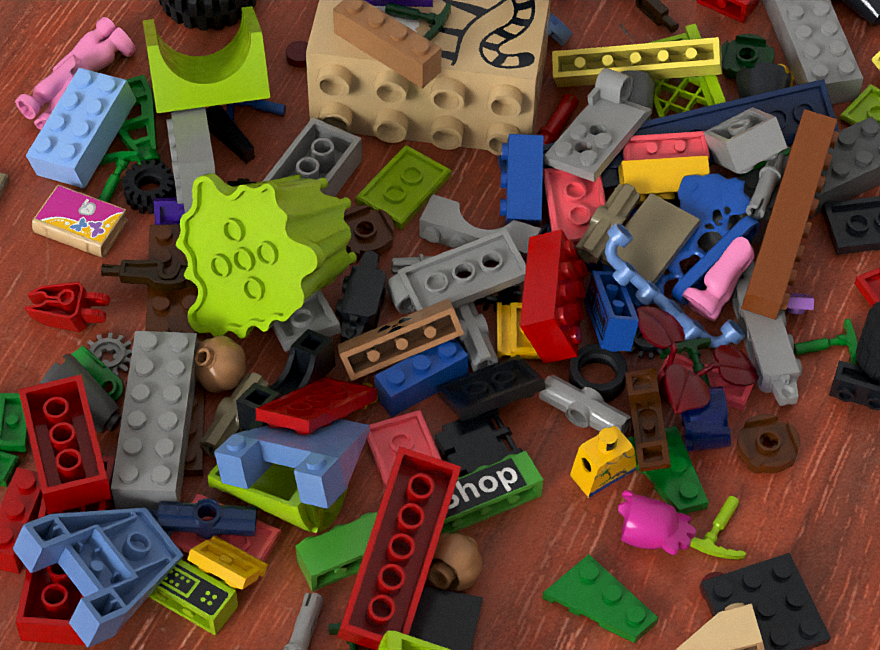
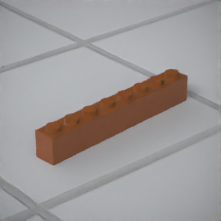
[741,109,839,320]

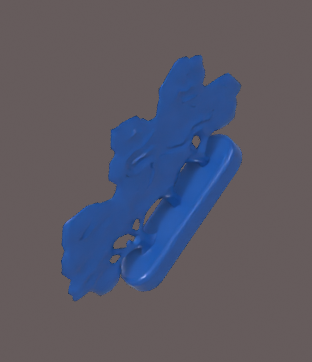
[601,173,761,307]

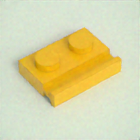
[497,302,540,359]
[187,536,268,590]

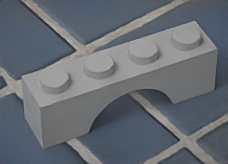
[419,194,541,263]

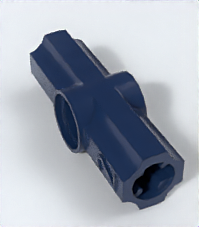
[158,498,257,539]

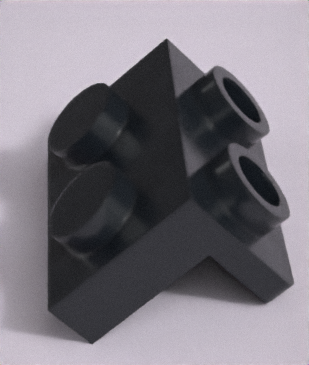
[829,360,880,410]

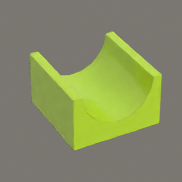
[143,6,270,113]

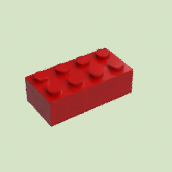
[520,229,587,364]
[18,374,112,515]

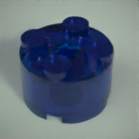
[680,386,731,452]

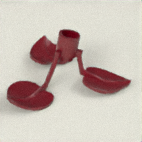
[635,307,759,415]

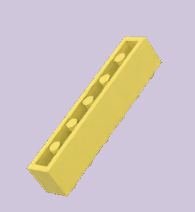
[552,37,722,87]

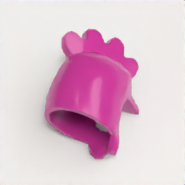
[618,490,696,555]

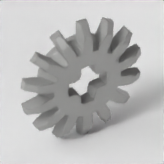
[87,333,132,377]

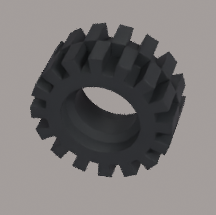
[123,160,176,214]

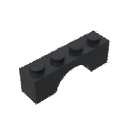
[236,329,336,431]

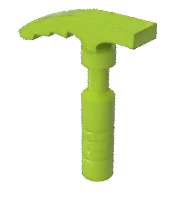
[690,496,746,560]

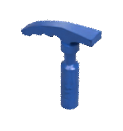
[227,99,286,122]

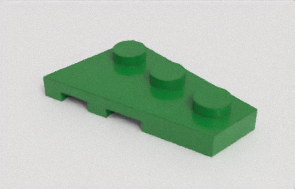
[627,426,709,514]
[542,554,658,643]

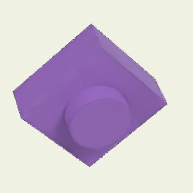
[786,293,814,314]

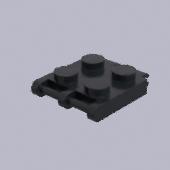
[434,409,523,477]

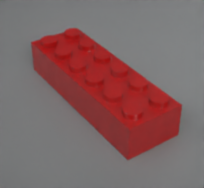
[337,446,461,650]
[15,456,115,646]

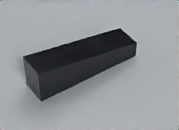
[206,105,255,164]

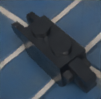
[335,251,386,343]

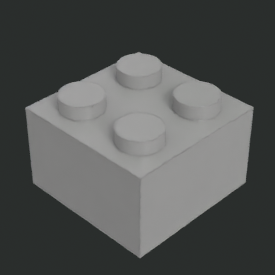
[703,107,788,174]

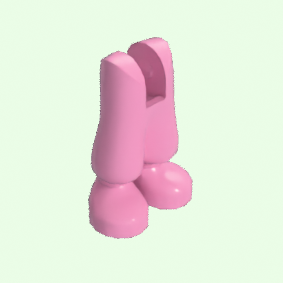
[53,17,136,75]
[15,55,91,130]
[682,237,754,322]

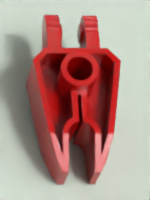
[24,281,111,332]

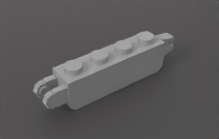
[731,261,802,406]

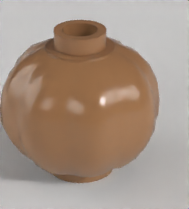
[194,335,247,393]
[427,532,483,591]

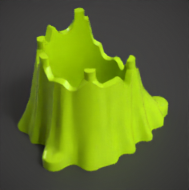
[176,173,357,339]

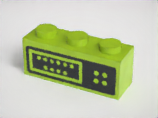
[149,559,238,636]

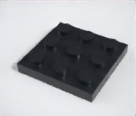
[699,553,831,650]

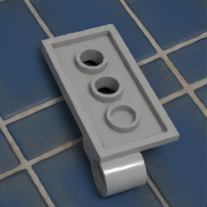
[544,68,652,182]
[386,228,526,314]

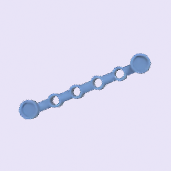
[605,222,746,348]

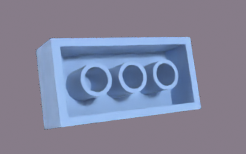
[26,68,137,189]

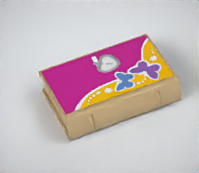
[32,185,128,258]

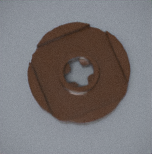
[344,205,394,261]
[736,414,800,474]

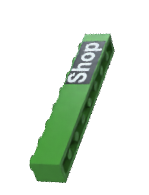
[295,451,543,592]

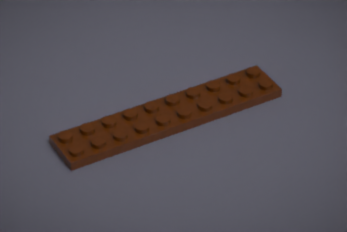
[145,224,206,477]

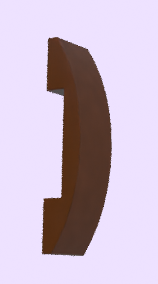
[625,368,671,472]

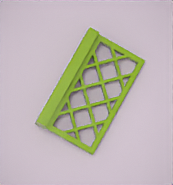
[649,23,726,118]

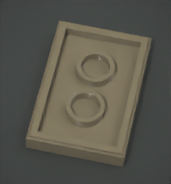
[601,193,700,284]

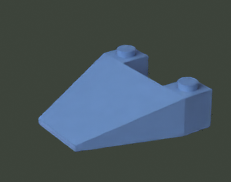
[214,419,370,509]
[13,508,183,648]

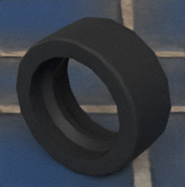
[569,343,627,402]

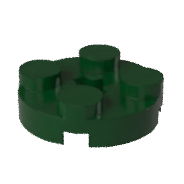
[721,34,775,79]

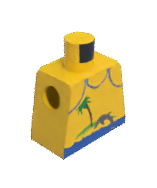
[570,426,637,498]

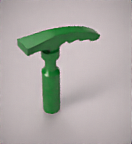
[98,151,144,203]
[793,318,857,365]

